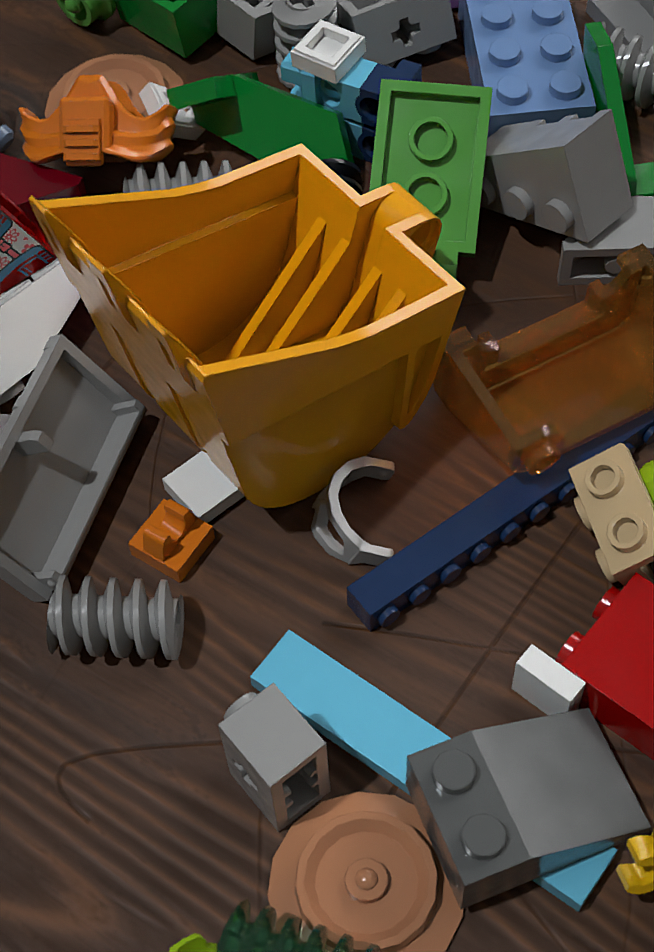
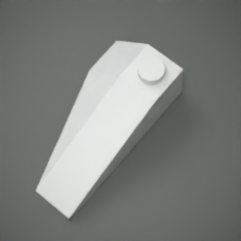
[0,258,81,405]

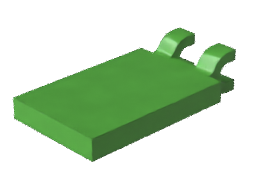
[369,79,493,279]

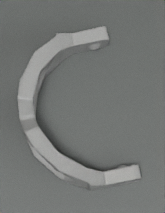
[311,456,395,566]

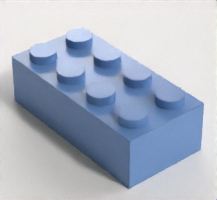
[458,0,596,137]

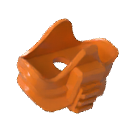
[18,74,178,167]

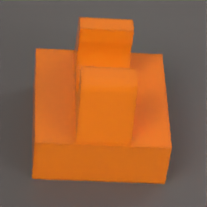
[128,499,215,583]

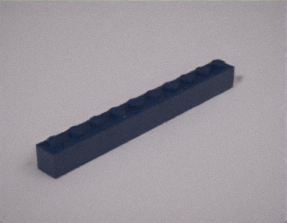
[347,388,654,632]

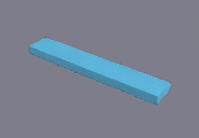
[250,630,617,912]

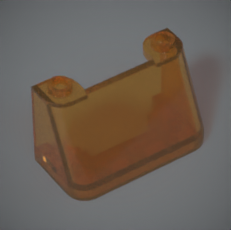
[433,243,654,475]

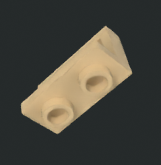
[568,443,654,586]

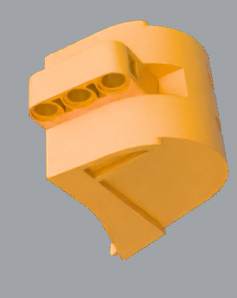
[28,143,466,508]

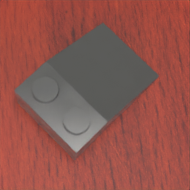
[406,707,651,909]

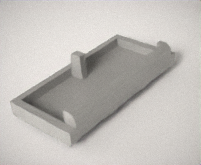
[0,334,146,602]

